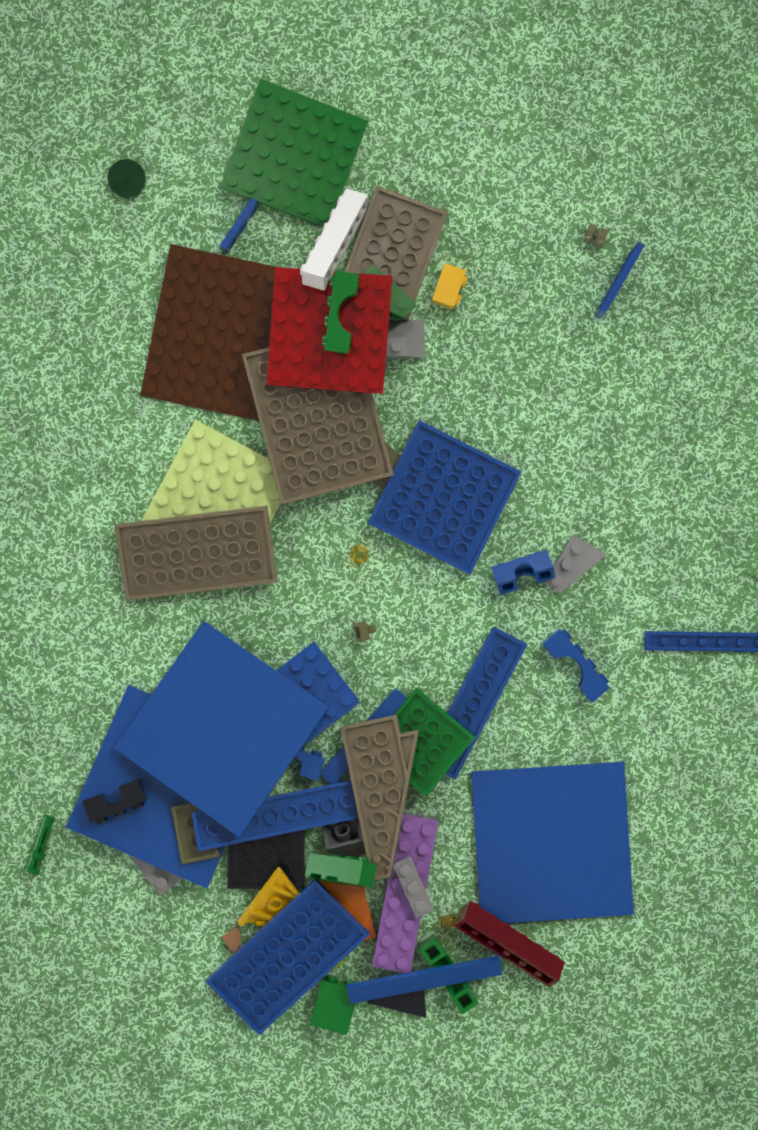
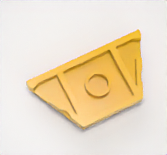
[238,867,299,926]

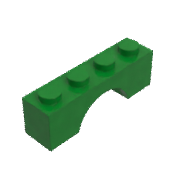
[322,270,360,355]
[419,933,478,1014]

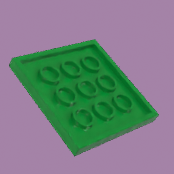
[394,688,476,797]

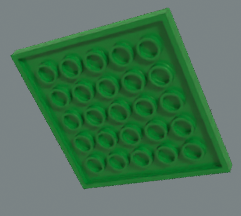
[220,79,368,227]

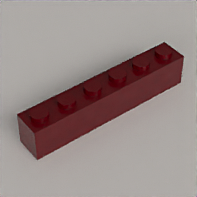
[454,901,565,987]

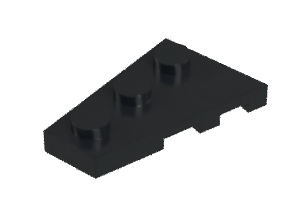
[368,990,426,1018]

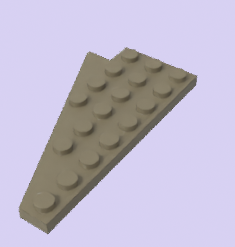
[340,715,419,880]

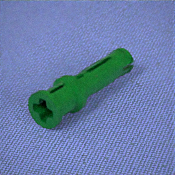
[23,814,55,875]

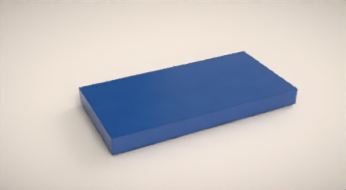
[594,242,645,319]

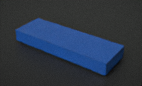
[220,197,259,253]

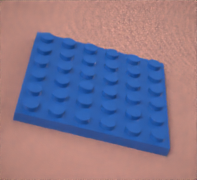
[368,420,521,575]

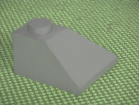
[387,320,425,359]

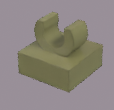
[353,621,376,642]

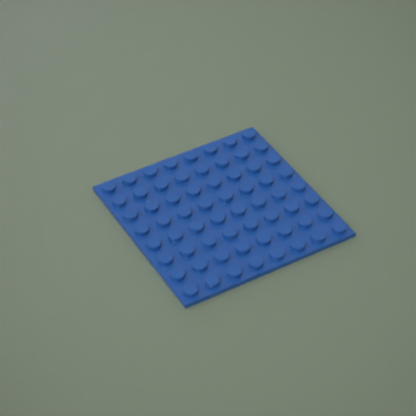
[114,621,329,837]
[66,685,226,888]
[471,761,634,923]

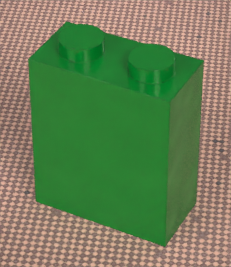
[310,974,356,1035]

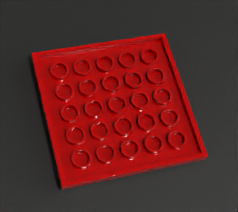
[267,267,393,394]

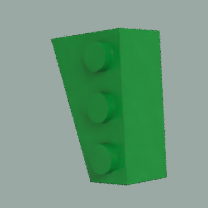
[364,265,416,321]
[305,853,377,888]

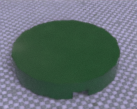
[107,159,146,199]

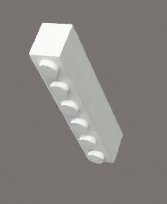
[300,189,368,291]

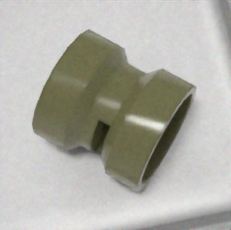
[583,223,608,248]

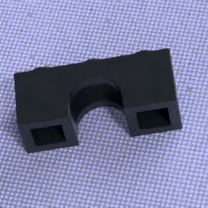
[82,778,148,824]

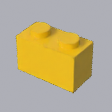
[431,263,468,310]

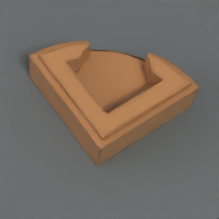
[222,925,241,953]

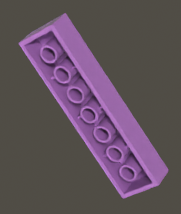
[372,812,438,973]

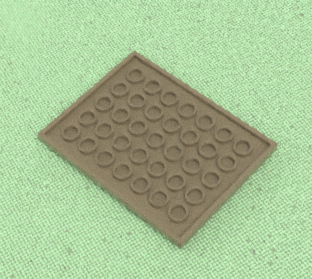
[242,347,394,505]

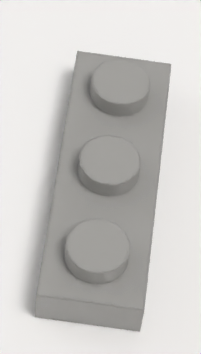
[394,855,434,918]

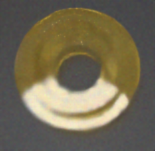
[350,545,369,564]
[439,914,457,928]

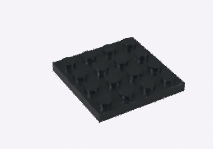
[228,830,305,889]

